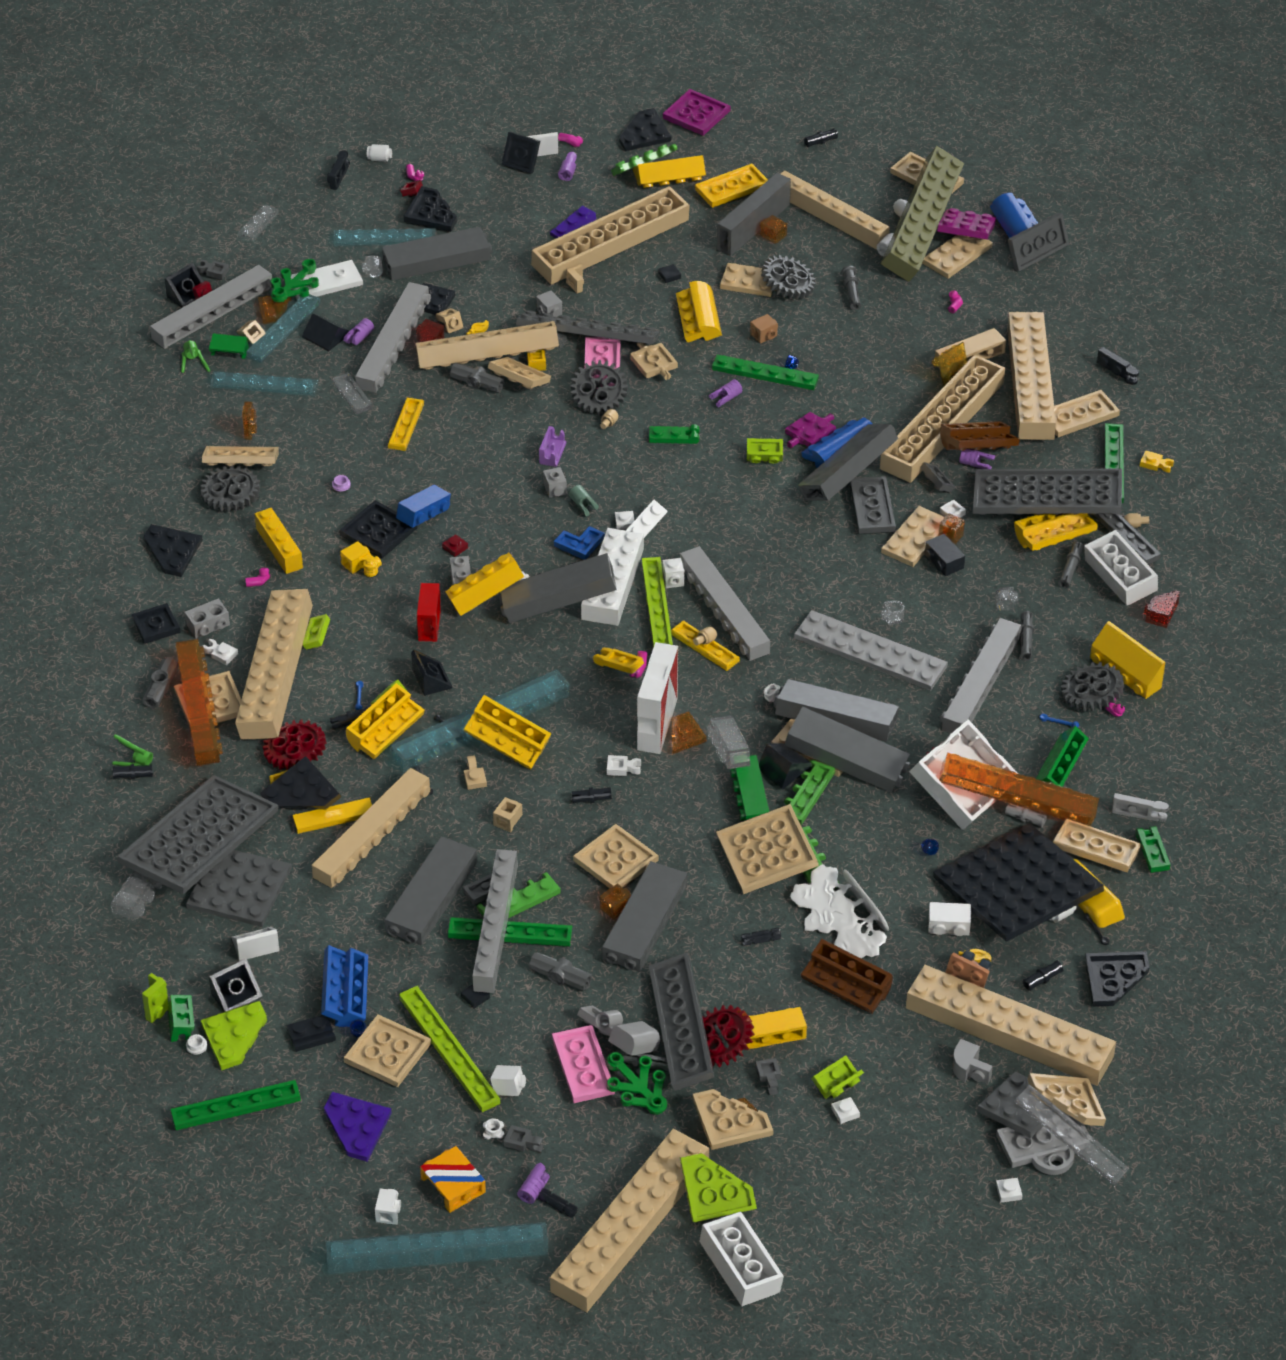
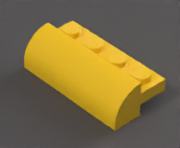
[676,281,722,342]
[1014,513,1098,551]
[346,683,425,759]
[463,695,551,770]

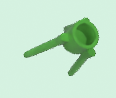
[181,340,210,373]
[112,734,153,766]

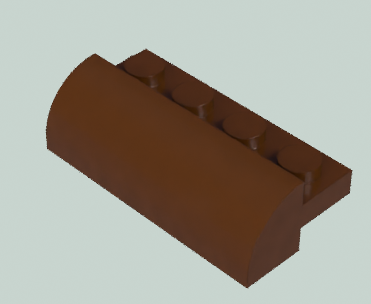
[940,421,1020,451]
[801,939,893,1014]

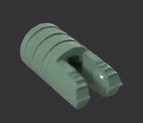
[569,485,599,517]

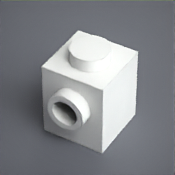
[663,558,684,588]
[491,1065,526,1096]

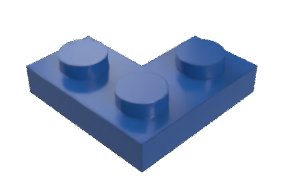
[554,526,605,560]

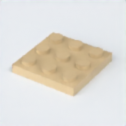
[174,671,242,730]
[573,824,659,893]
[344,1015,431,1087]

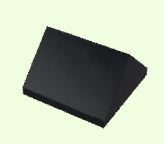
[165,262,204,308]
[302,313,349,352]
[411,650,452,696]
[759,743,812,790]
[209,959,263,1012]

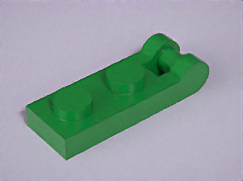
[649,424,700,444]
[1135,826,1171,873]

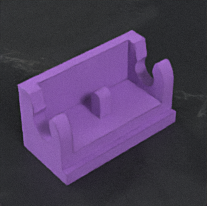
[539,426,566,467]

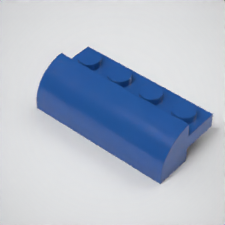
[990,193,1038,238]
[801,417,872,468]
[321,945,368,1027]

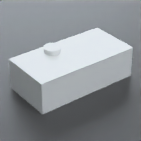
[1084,530,1158,606]
[699,1212,784,1307]

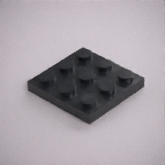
[339,500,418,559]

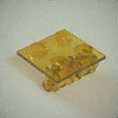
[932,342,967,387]

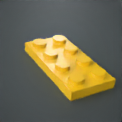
[695,164,768,208]

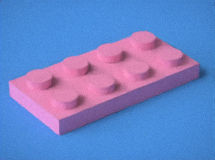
[584,337,621,389]
[552,1025,615,1103]

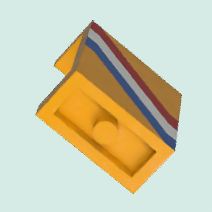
[420,1146,486,1213]

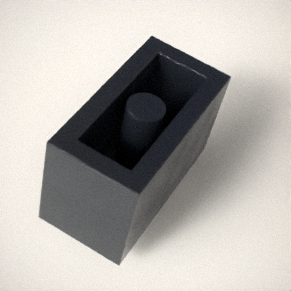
[924,534,965,576]

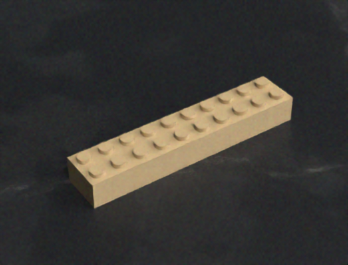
[531,186,690,285]
[1007,312,1056,440]
[880,355,1005,483]
[235,589,313,739]
[906,965,1116,1086]
[550,1129,709,1312]

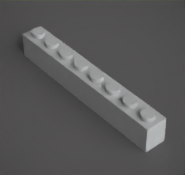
[150,265,272,349]
[355,282,431,393]
[680,546,770,661]
[940,618,1021,733]
[473,849,518,993]

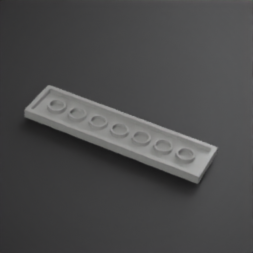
[794,610,948,691]

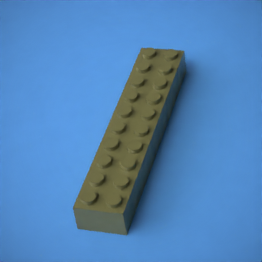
[881,145,964,282]

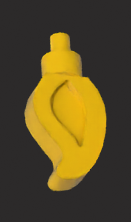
[466,320,489,335]
[958,949,992,963]

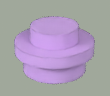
[332,475,351,492]

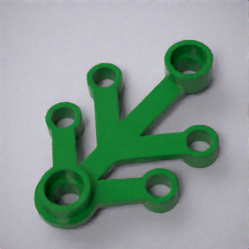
[270,259,319,303]
[606,1052,667,1115]

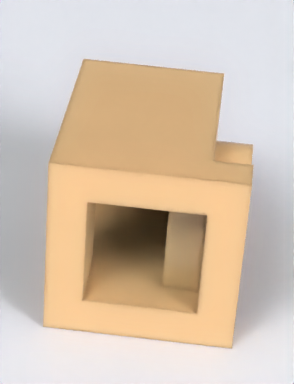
[236,320,266,344]
[493,797,523,832]

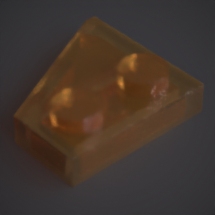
[242,402,257,440]
[672,711,707,754]

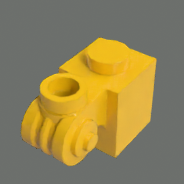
[340,542,382,577]

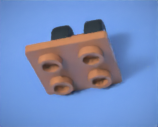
[945,950,992,988]

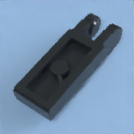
[327,150,350,190]
[1097,347,1139,385]

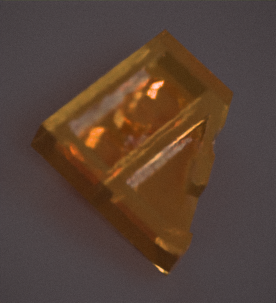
[258,296,292,324]

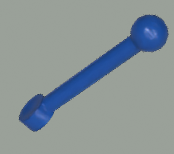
[355,681,364,710]
[1040,714,1079,727]

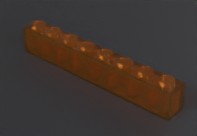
[175,639,223,766]
[939,752,1099,826]

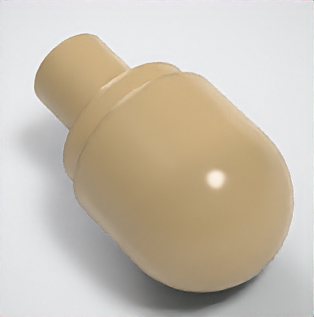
[600,409,618,429]
[1124,513,1149,528]
[693,627,717,645]

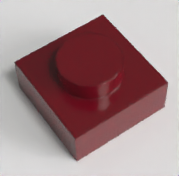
[400,180,423,196]
[192,281,212,300]
[442,534,468,557]

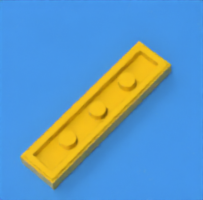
[388,398,424,451]
[671,620,740,671]
[293,797,372,834]

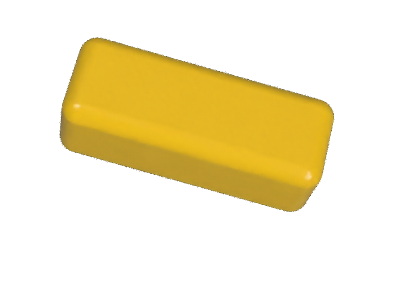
[1073,859,1125,928]

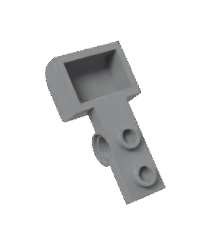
[577,1005,660,1056]

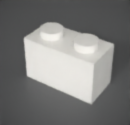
[928,902,971,936]

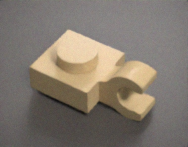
[464,755,487,790]

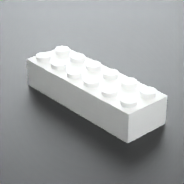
[581,528,644,626]

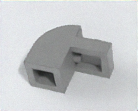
[953,1039,993,1084]

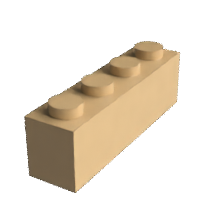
[935,328,1006,375]

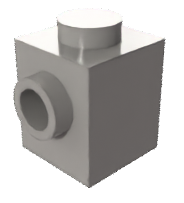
[536,291,562,317]
[543,467,567,498]

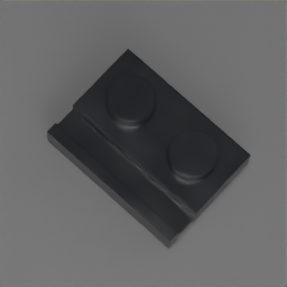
[287,1015,336,1052]

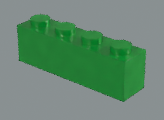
[1032,726,1089,798]
[730,755,769,821]

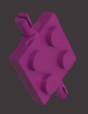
[785,412,836,448]

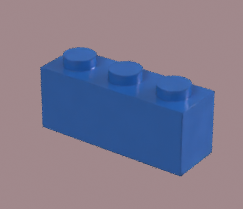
[396,484,451,528]

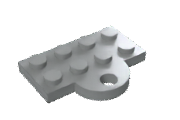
[996,1112,1093,1175]

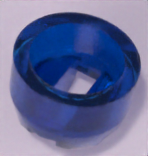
[785,355,799,369]
[921,839,939,855]
[350,1019,367,1038]

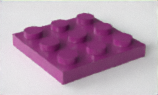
[663,89,731,136]
[937,208,996,240]

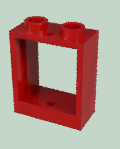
[417,583,441,642]

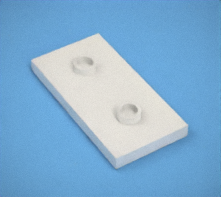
[291,260,363,301]

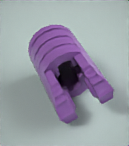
[558,152,577,181]
[343,318,375,345]
[709,379,743,408]
[959,449,995,469]
[517,1163,550,1204]

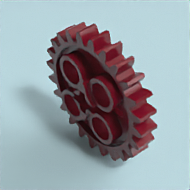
[263,719,327,770]
[702,1005,755,1068]

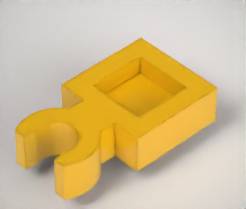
[1140,451,1174,473]

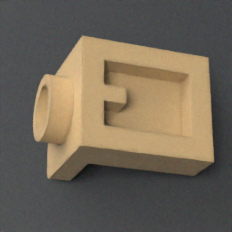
[566,264,584,293]
[436,308,463,333]

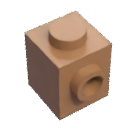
[750,314,778,344]

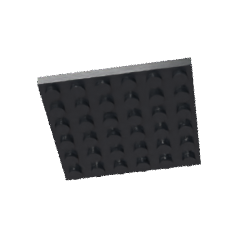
[933,823,1104,942]

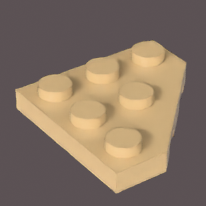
[1027,1073,1106,1126]
[692,1089,773,1150]

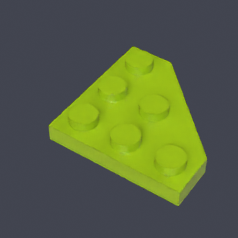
[201,1001,267,1070]
[679,1153,757,1222]

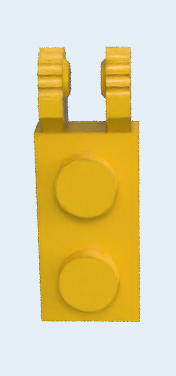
[593,647,644,674]

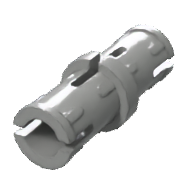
[1005,802,1047,828]

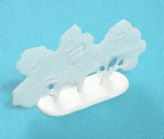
[790,864,889,958]

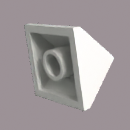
[527,132,558,156]
[232,927,279,961]

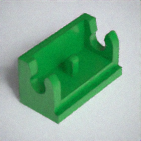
[209,333,249,359]
[168,995,195,1042]

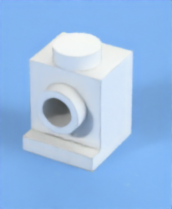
[375,1189,401,1225]

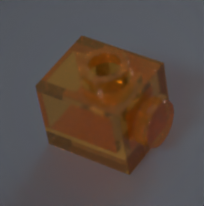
[760,215,787,244]
[938,513,965,544]
[600,883,631,920]

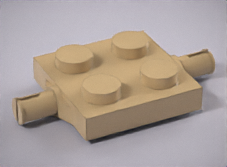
[630,342,678,380]

